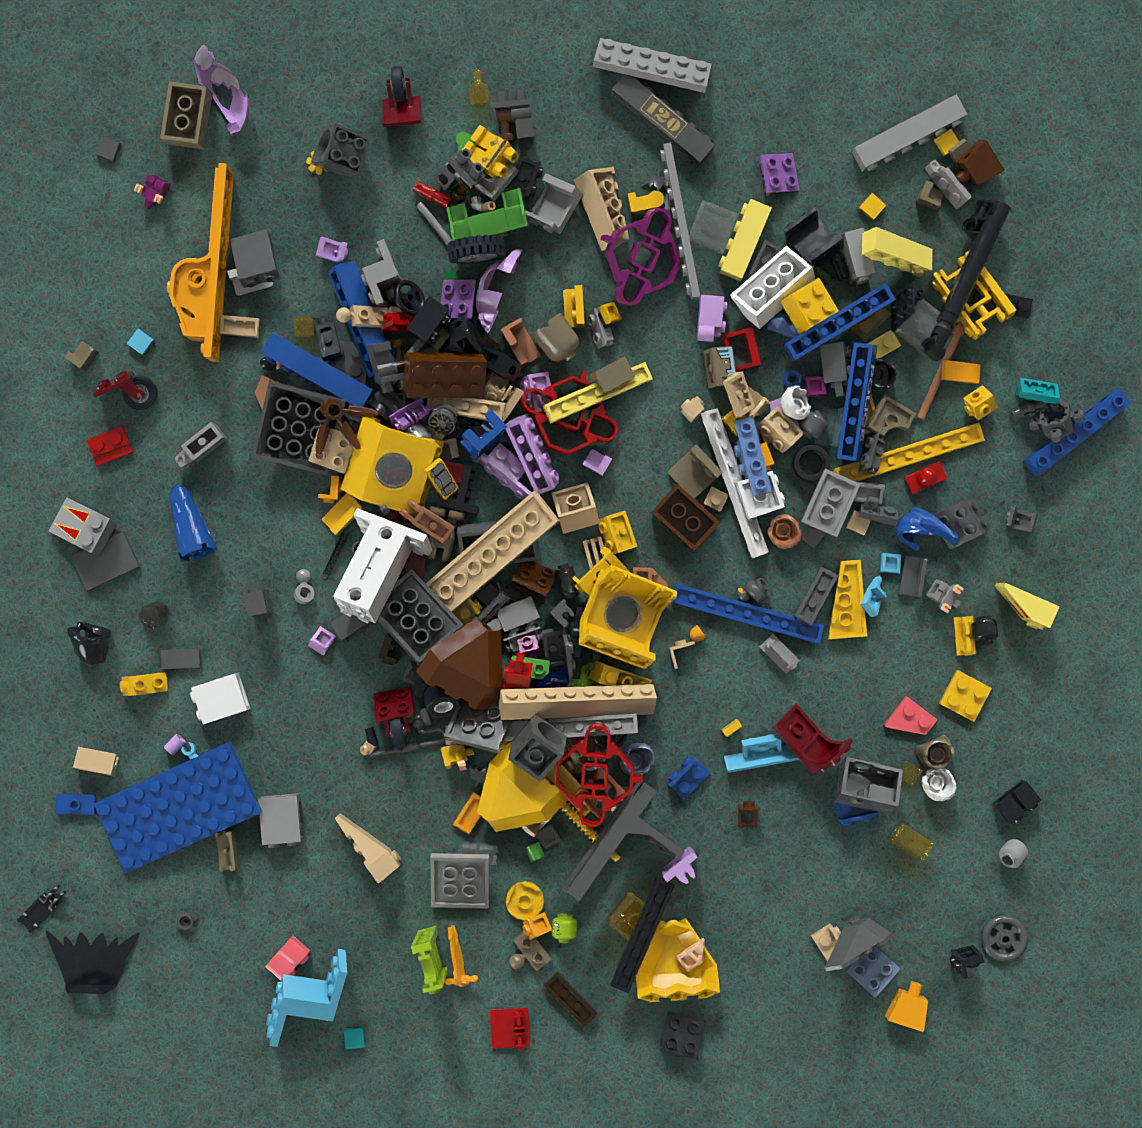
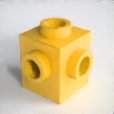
[963,385,997,421]

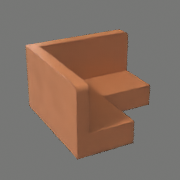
[501,318,541,367]

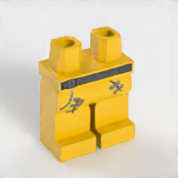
[462,125,519,179]

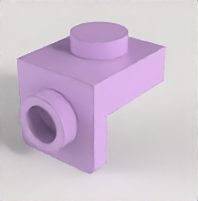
[316,237,348,263]

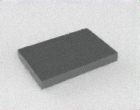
[71,532,141,591]

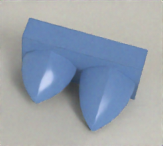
[767,312,799,338]

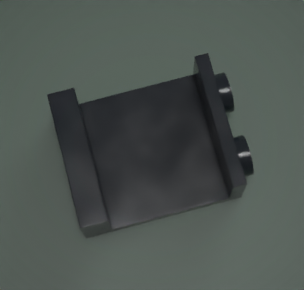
[784,207,844,270]

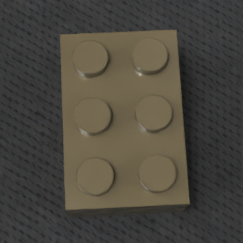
[160,81,213,150]

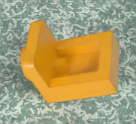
[318,476,344,503]
[523,912,552,940]

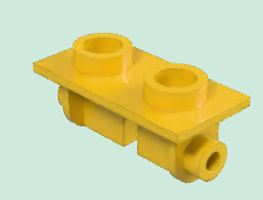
[954,616,976,656]

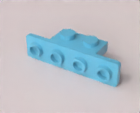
[724,734,800,773]

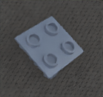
[846,946,901,998]

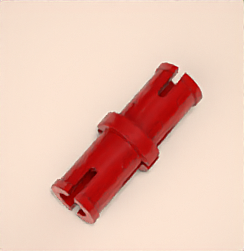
[412,180,452,209]

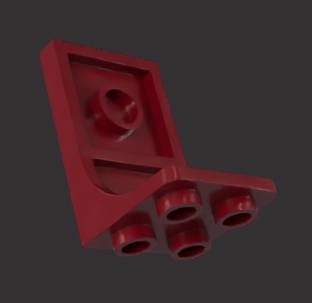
[772,703,853,774]

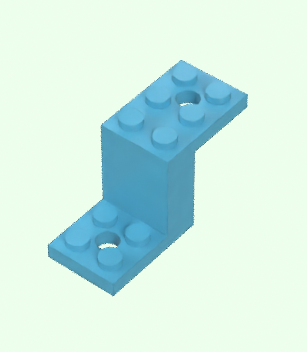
[266,949,347,1047]

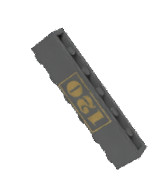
[611,74,715,167]

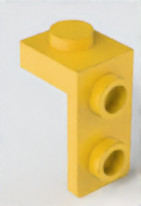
[120,672,168,696]

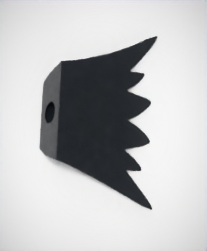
[46,930,140,994]

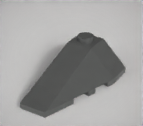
[825,917,893,971]

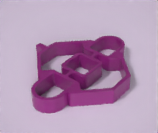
[600,208,681,306]

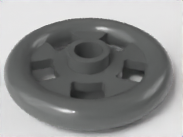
[981,916,1028,962]

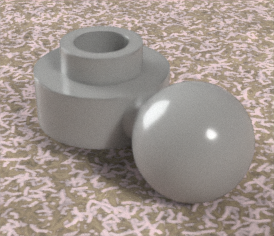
[294,569,314,604]

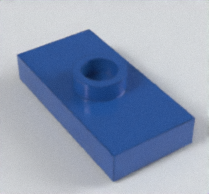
[56,794,97,815]

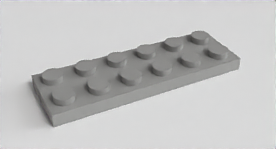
[593,38,711,93]

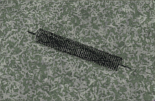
[322,528,349,580]

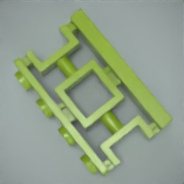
[411,926,448,994]

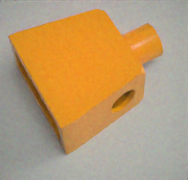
[885,981,928,1032]

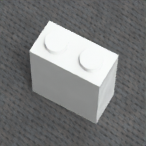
[190,672,251,724]

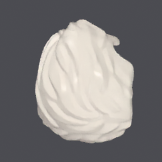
[781,386,811,420]
[922,768,956,801]

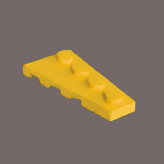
[828,560,867,639]

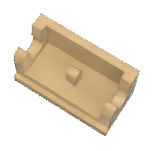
[73,747,119,777]

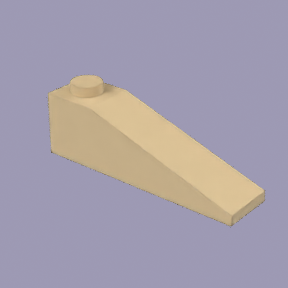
[335,813,401,884]

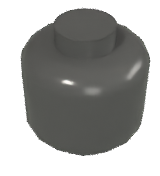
[800,410,829,439]

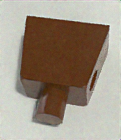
[956,139,1005,185]

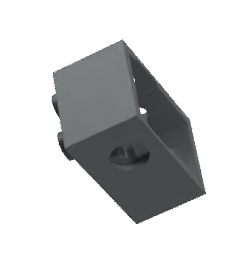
[834,757,903,814]

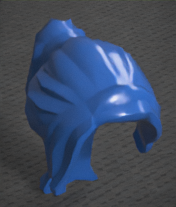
[896,508,959,551]

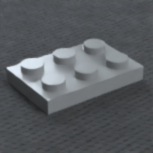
[801,469,861,537]

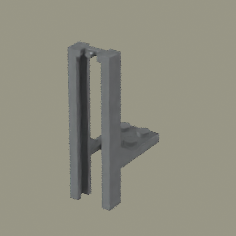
[561,782,685,901]

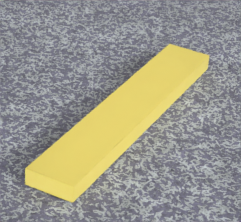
[543,362,653,424]

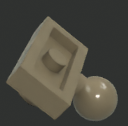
[509,931,552,971]

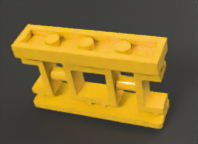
[931,250,1016,340]

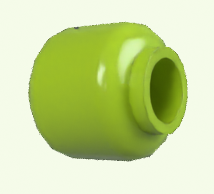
[552,914,577,943]

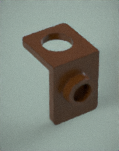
[738,801,760,827]

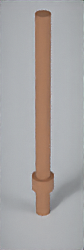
[917,314,970,420]

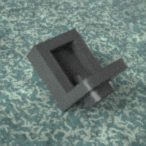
[1005,507,1038,533]

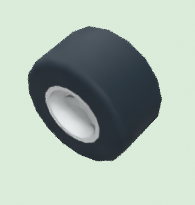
[424,685,460,717]

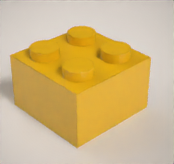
[780,278,839,335]

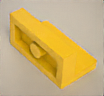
[322,493,364,535]

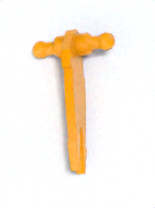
[445,925,478,987]

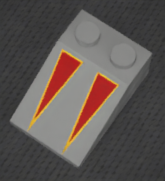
[49,497,117,556]

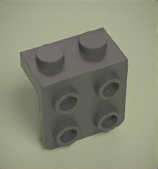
[934,496,988,549]
[541,627,576,678]

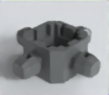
[1029,398,1085,443]

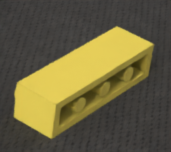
[718,199,772,282]
[862,227,932,277]

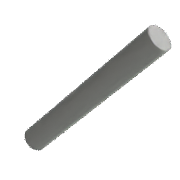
[416,202,452,245]

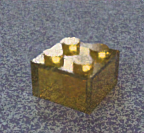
[605,891,662,941]

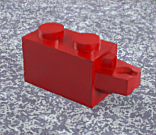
[501,653,533,690]

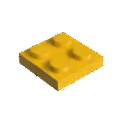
[939,670,992,722]

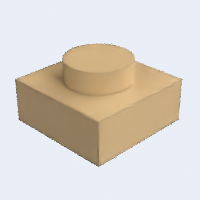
[703,487,729,512]

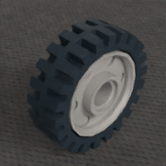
[447,235,506,264]

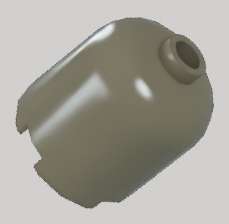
[531,313,579,362]

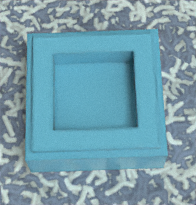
[127,329,155,356]
[880,553,902,574]

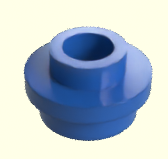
[782,370,802,388]

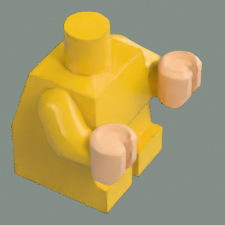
[441,745,474,771]

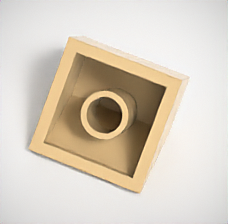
[551,482,600,534]

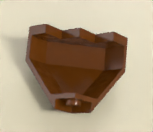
[416,618,503,709]

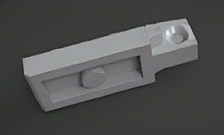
[925,159,971,210]

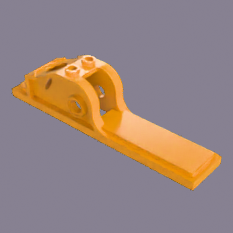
[167,163,234,362]

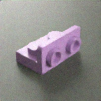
[520,372,551,416]

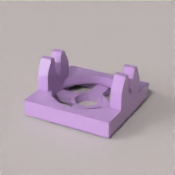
[661,846,698,884]

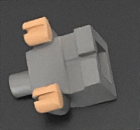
[926,579,963,613]

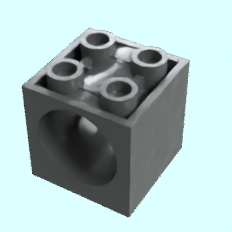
[310,123,370,178]
[508,714,567,782]

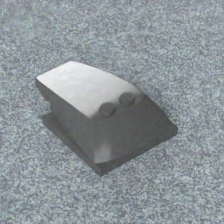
[251,381,362,475]

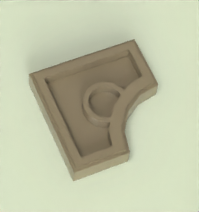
[866,394,916,437]

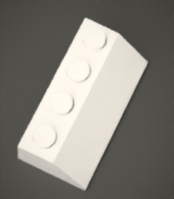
[730,246,815,329]

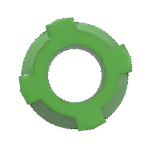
[525,841,545,862]

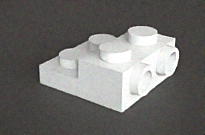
[735,471,785,520]

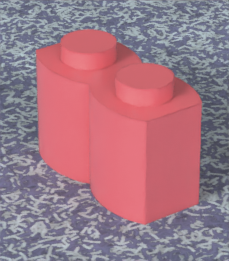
[265,935,310,980]

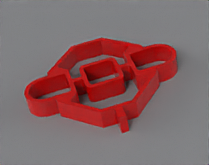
[520,371,618,456]
[555,723,643,827]

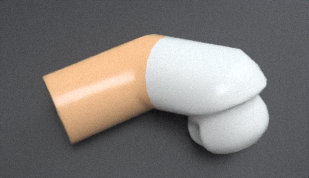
[470,196,496,213]

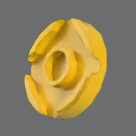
[506,881,544,921]

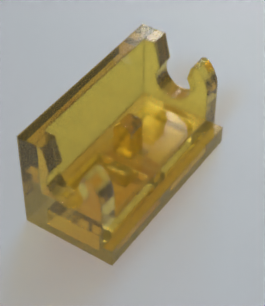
[886,822,934,860]

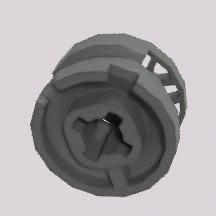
[428,404,458,435]

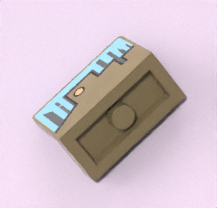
[704,346,736,389]

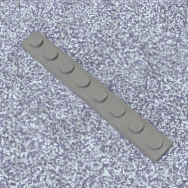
[660,143,700,299]

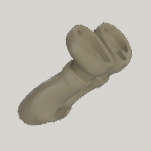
[428,506,465,563]

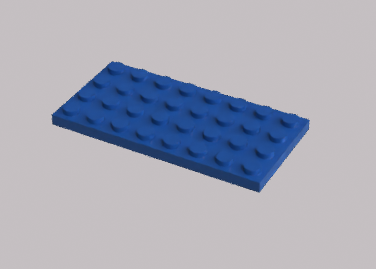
[94,742,262,873]

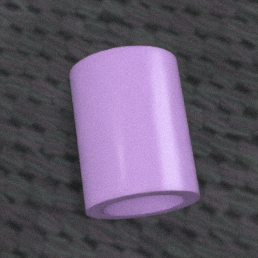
[164,734,186,755]

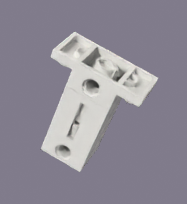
[333,508,433,623]

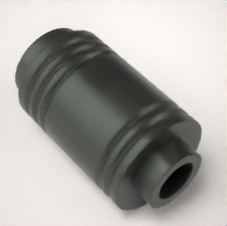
[554,563,579,600]

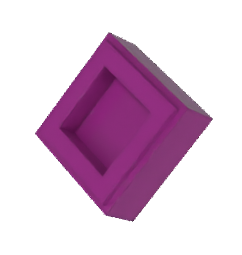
[804,376,826,397]

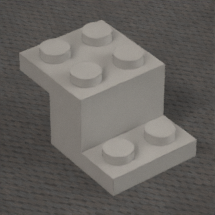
[361,239,401,308]

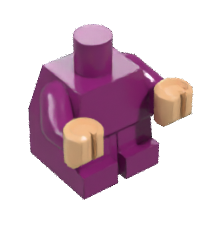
[134,174,171,209]

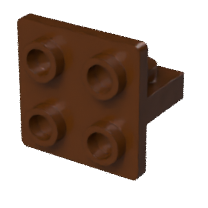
[510,561,556,602]

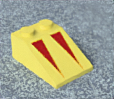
[995,583,1059,630]

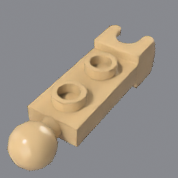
[336,305,402,328]

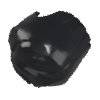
[871,358,897,390]

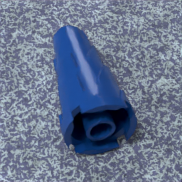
[169,485,217,562]

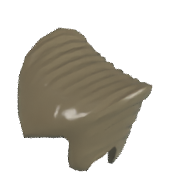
[915,735,955,769]

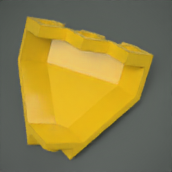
[477,742,568,832]
[636,918,720,1002]

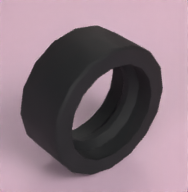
[792,445,830,482]

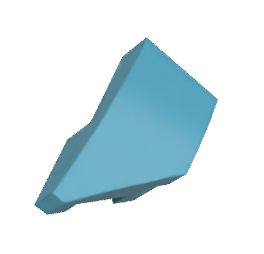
[861,576,887,617]

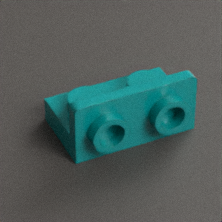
[1015,378,1060,404]

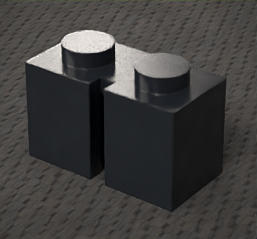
[993,780,1041,824]

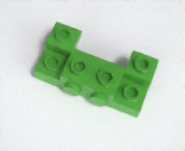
[446,188,529,240]

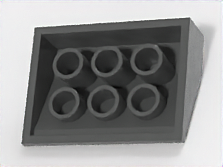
[377,569,463,666]

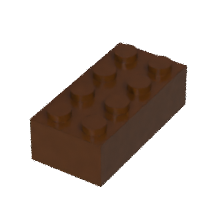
[403,352,487,398]

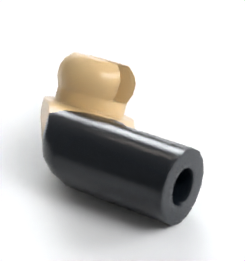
[360,727,378,755]

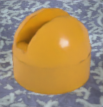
[690,625,706,642]

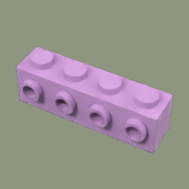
[506,413,559,494]

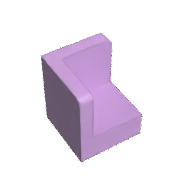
[582,449,612,476]

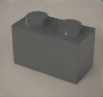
[243,587,274,617]

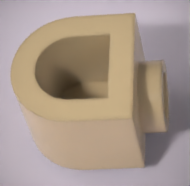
[680,396,705,423]

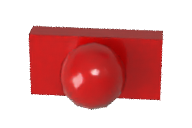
[904,461,947,495]

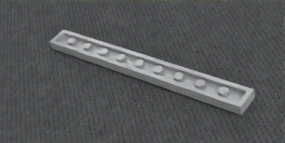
[445,714,638,745]

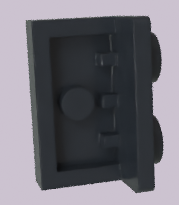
[507,156,544,201]

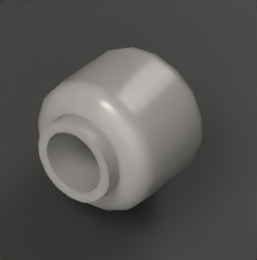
[999,839,1028,868]

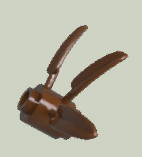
[316,399,379,455]

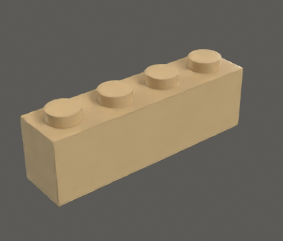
[574,167,629,251]

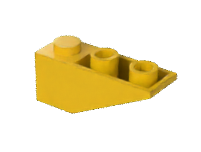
[588,660,652,686]

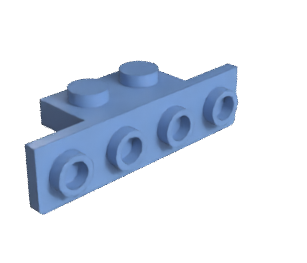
[734,417,772,496]

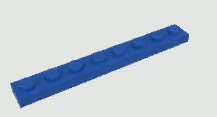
[672,584,824,644]

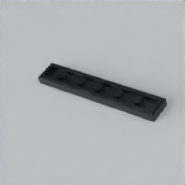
[610,876,675,994]

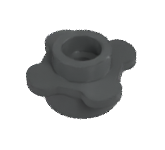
[176,910,197,932]

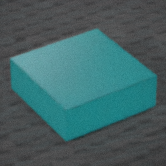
[344,1027,365,1049]

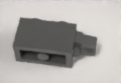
[820,342,851,397]

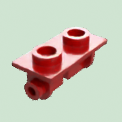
[381,312,414,334]

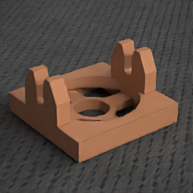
[575,767,625,819]

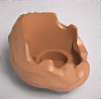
[767,514,802,549]

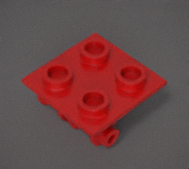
[490,1008,530,1050]

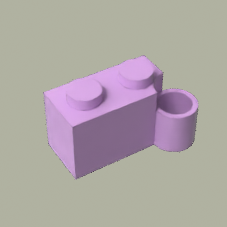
[697,295,727,342]

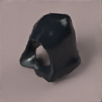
[67,621,111,665]

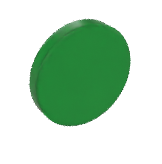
[444,270,459,280]

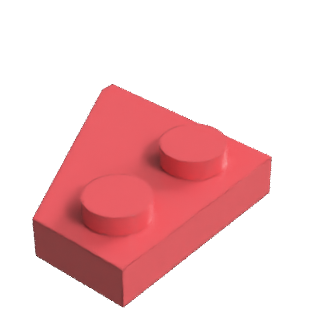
[884,696,937,735]

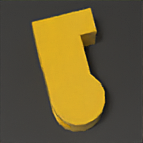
[627,191,664,216]

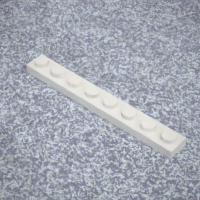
[701,408,769,558]

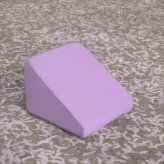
[308,626,336,656]

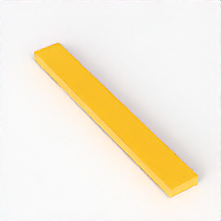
[833,423,985,481]

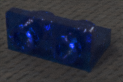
[534,667,570,688]

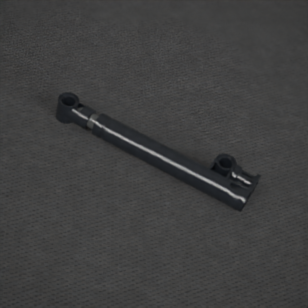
[921,200,1011,362]

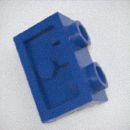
[667,756,710,800]
[833,799,879,826]

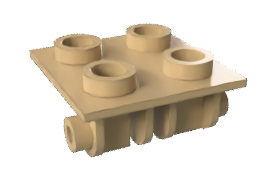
[308,424,353,474]

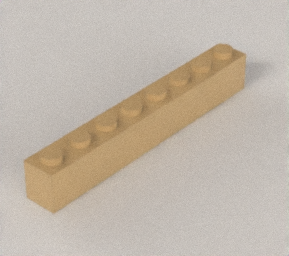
[499,684,657,720]

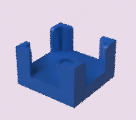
[460,409,507,461]

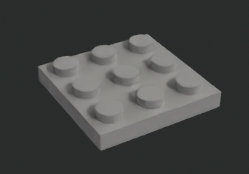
[430,853,489,908]

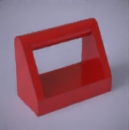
[721,327,761,372]

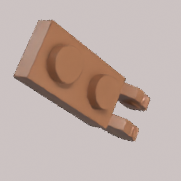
[399,499,454,544]

